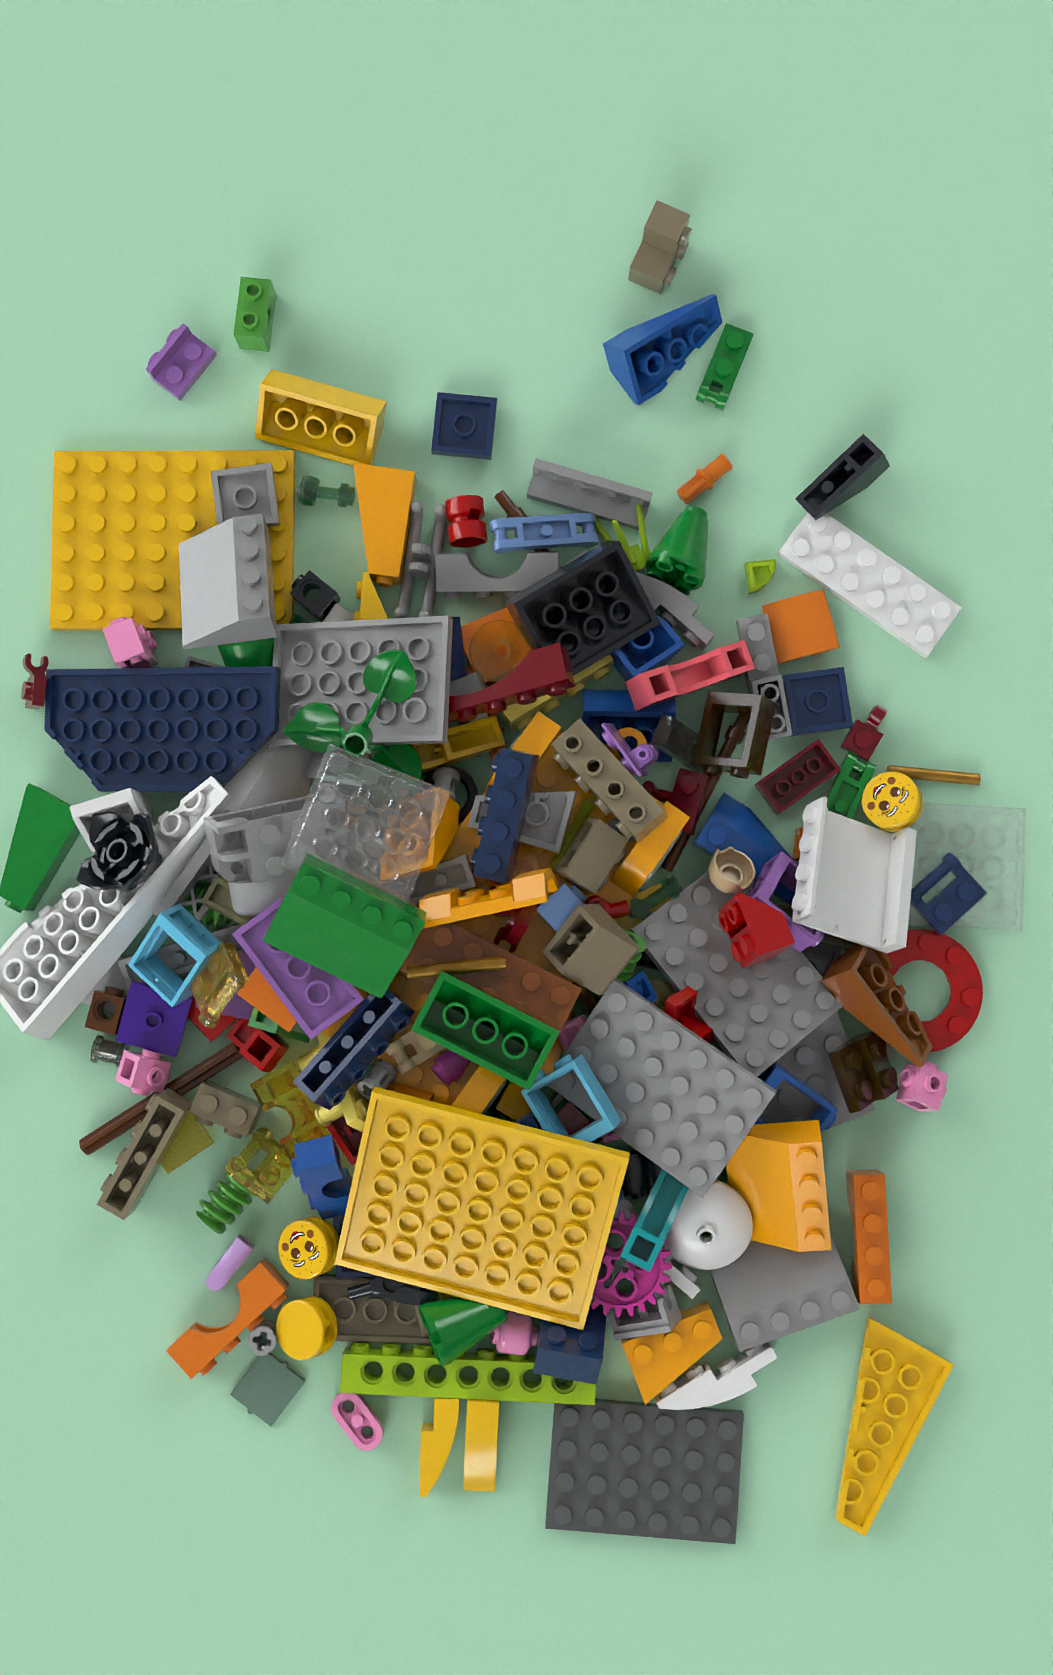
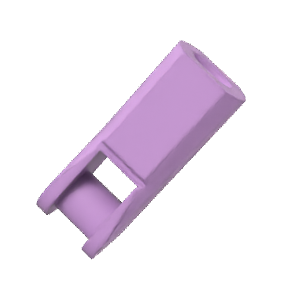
[206,1235,254,1291]

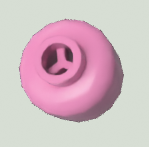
[490,1311,538,1356]

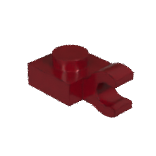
[21,653,49,710]
[840,705,888,762]
[494,904,538,953]

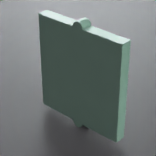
[230,1352,306,1427]

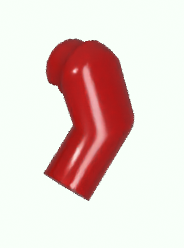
[585,895,631,919]

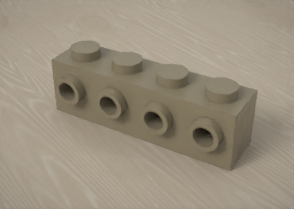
[551,718,667,843]
[97,1088,193,1220]

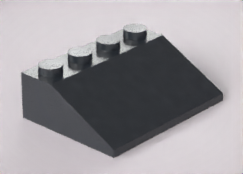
[504,540,661,676]

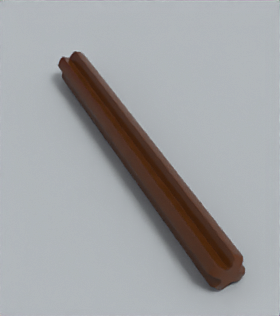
[79,1042,243,1155]

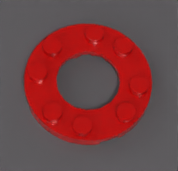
[885,929,983,1052]

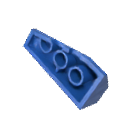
[603,294,723,406]
[610,616,685,682]
[692,793,795,906]

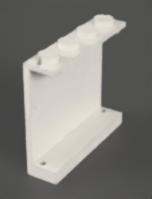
[792,796,917,953]

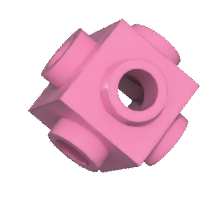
[115,1049,172,1096]
[896,1061,948,1112]

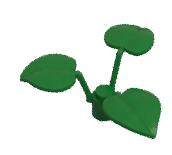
[283,649,422,797]

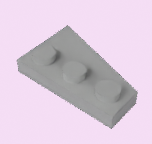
[468,791,577,853]

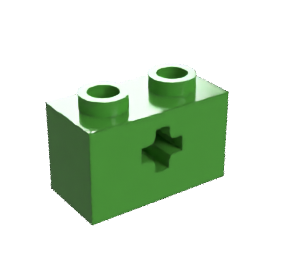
[233,277,276,352]

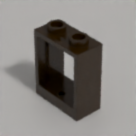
[693,692,776,779]

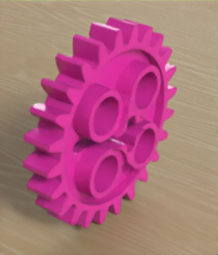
[591,1210,672,1317]

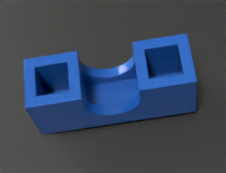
[291,1134,352,1220]

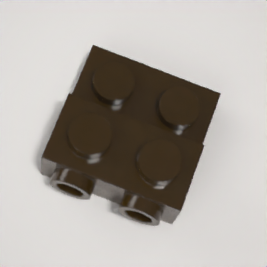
[828,1031,899,1113]

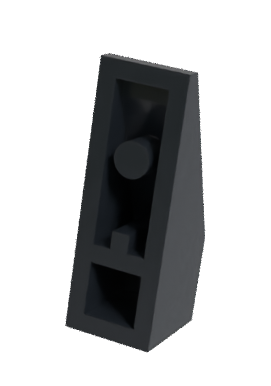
[795,434,890,520]

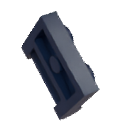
[910,852,987,935]

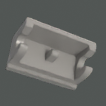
[608,1285,682,1341]

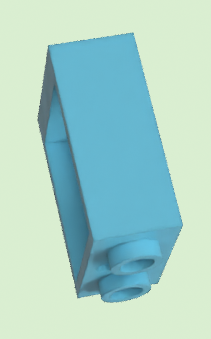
[128,903,225,1008]
[521,1054,622,1142]

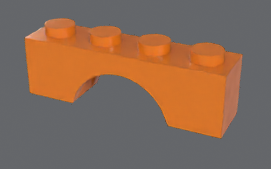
[846,1170,892,1304]
[166,1257,290,1379]

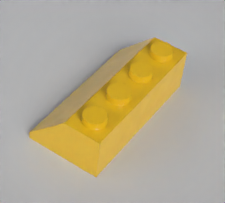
[255,369,387,466]

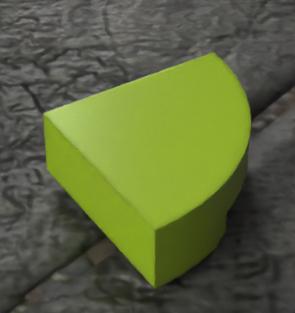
[744,559,776,594]

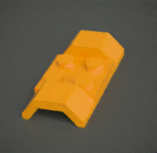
[419,867,559,929]

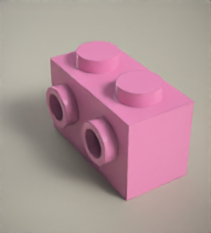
[102,617,159,668]

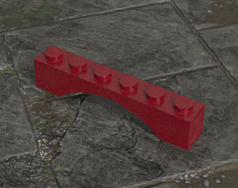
[448,643,575,723]

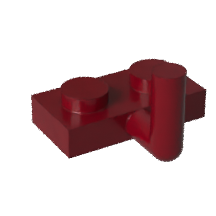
[642,768,711,836]

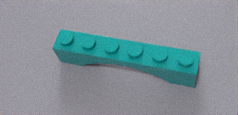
[620,1169,689,1272]

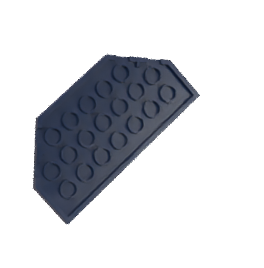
[44,666,280,792]

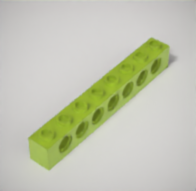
[340,1342,596,1405]

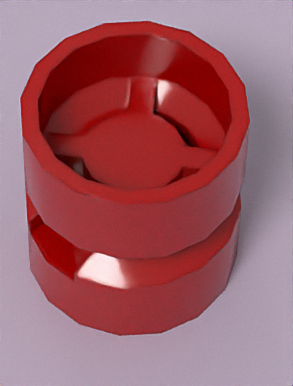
[445,495,488,548]

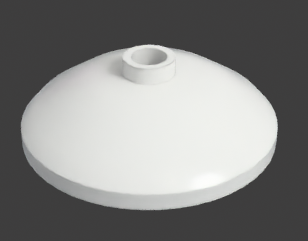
[663,1180,753,1270]

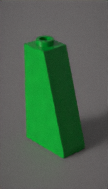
[0,783,81,913]

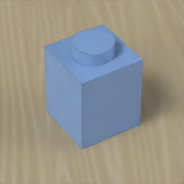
[536,883,586,933]

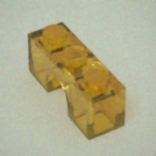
[249,1061,337,1162]

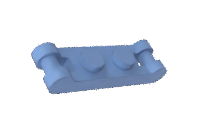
[490,513,599,554]

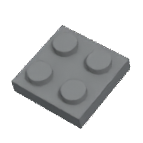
[211,463,280,527]

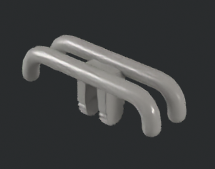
[394,501,447,618]

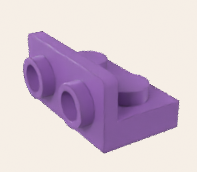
[146,324,217,401]

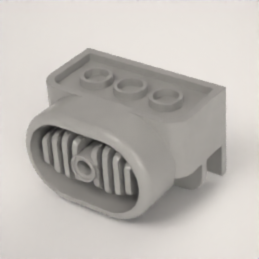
[203,792,347,916]

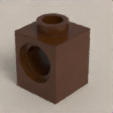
[85,986,127,1035]

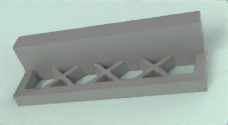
[527,458,652,530]
[152,809,230,922]

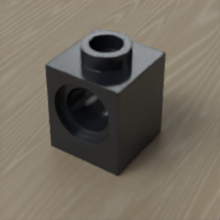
[290,570,341,622]

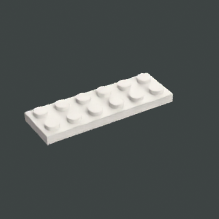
[777,512,962,658]

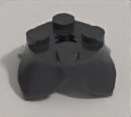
[76,812,162,891]

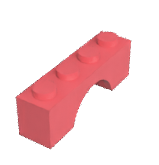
[625,640,755,711]

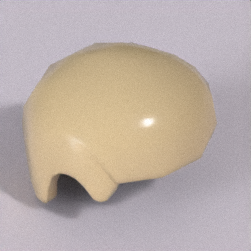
[708,847,756,894]

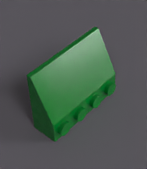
[262,853,427,999]

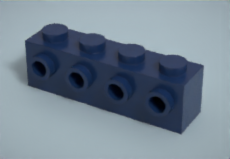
[470,748,539,883]
[293,988,415,1110]

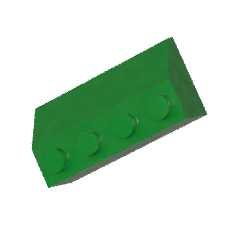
[411,970,560,1091]

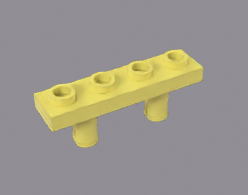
[297,1032,369,1132]

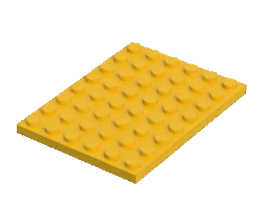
[50,450,295,631]
[334,1086,630,1330]

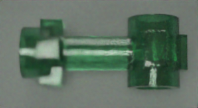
[296,476,355,508]
[629,876,684,921]

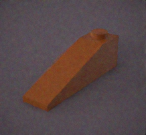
[821,943,933,1068]

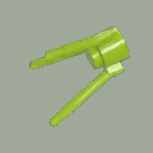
[595,504,651,572]

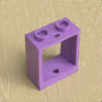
[747,851,825,952]

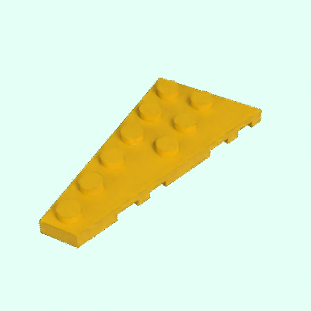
[835,1316,954,1536]

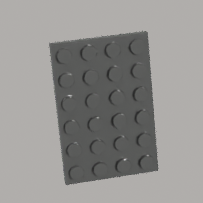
[545,1399,744,1544]

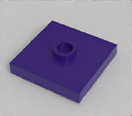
[115,980,194,1057]

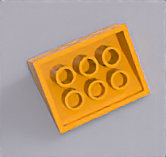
[726,1120,832,1252]

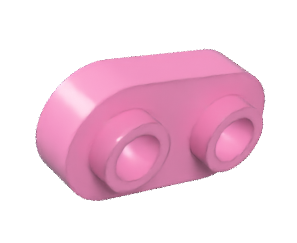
[332,1392,384,1451]

